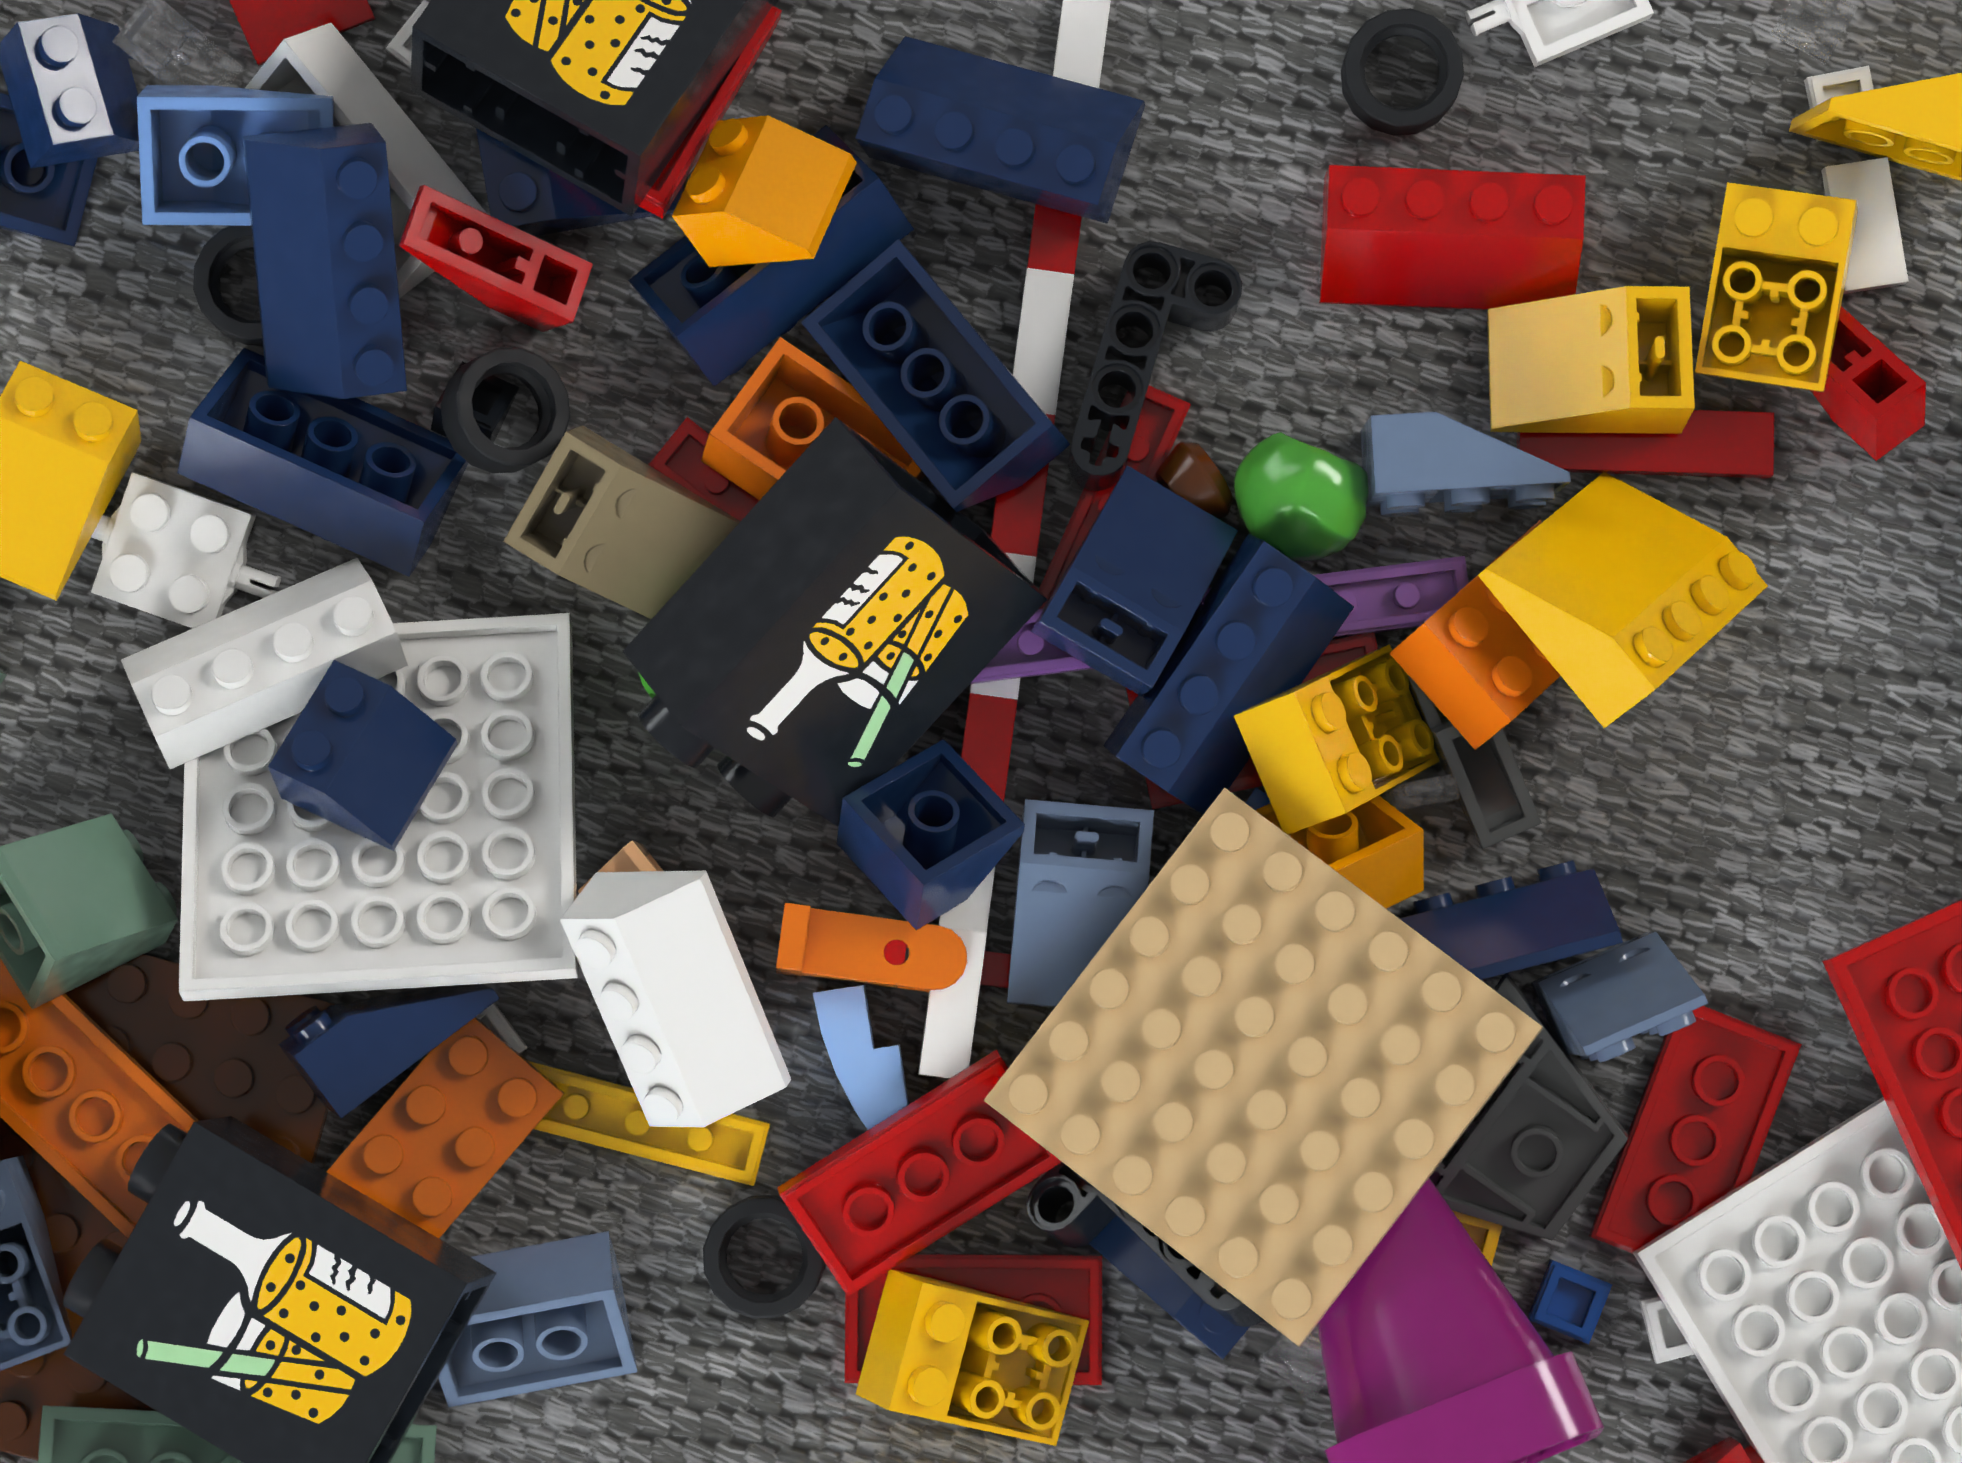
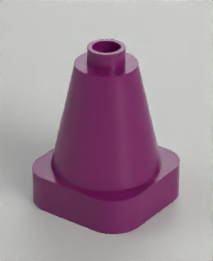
[1317,1178,1604,1463]

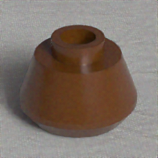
[1155,442,1233,519]

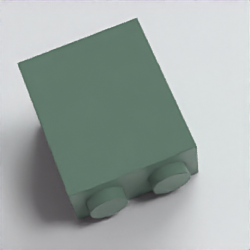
[0,813,178,1009]

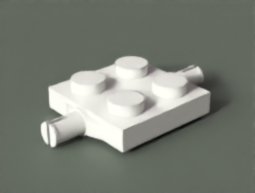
[1465,0,1654,68]
[91,472,281,629]

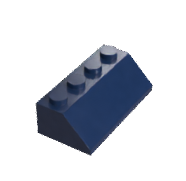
[855,36,1145,224]
[243,123,407,399]
[628,125,914,387]
[801,239,1071,512]
[177,348,468,577]
[1103,534,1354,815]
[1387,860,1623,980]

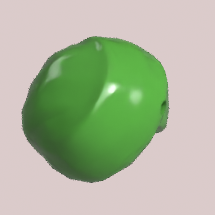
[1234,432,1369,561]

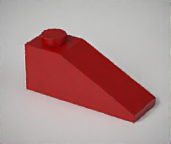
[399,185,593,332]
[1810,306,1926,461]

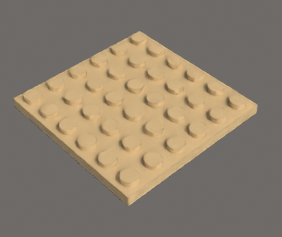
[983,787,1543,1347]

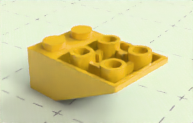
[1695,182,1858,392]
[1487,286,1695,434]
[1234,644,1440,835]
[856,1269,1089,1446]

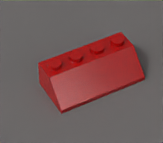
[1319,165,1586,310]

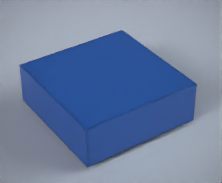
[1527,1259,1612,1344]

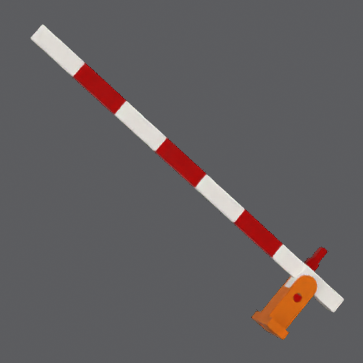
[776,0,1111,1079]

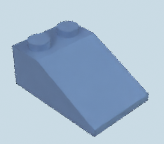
[137,85,334,226]

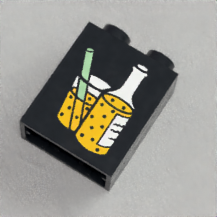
[410,0,779,217]
[623,417,1048,826]
[63,1116,496,1463]

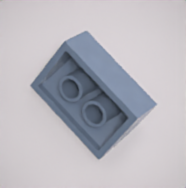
[438,1231,638,1407]

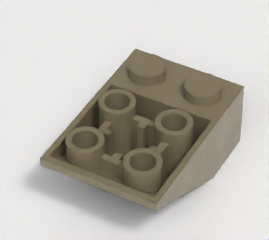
[503,425,740,619]

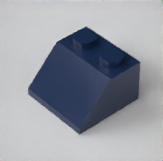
[0,13,139,168]
[268,660,458,851]
[836,739,1025,930]

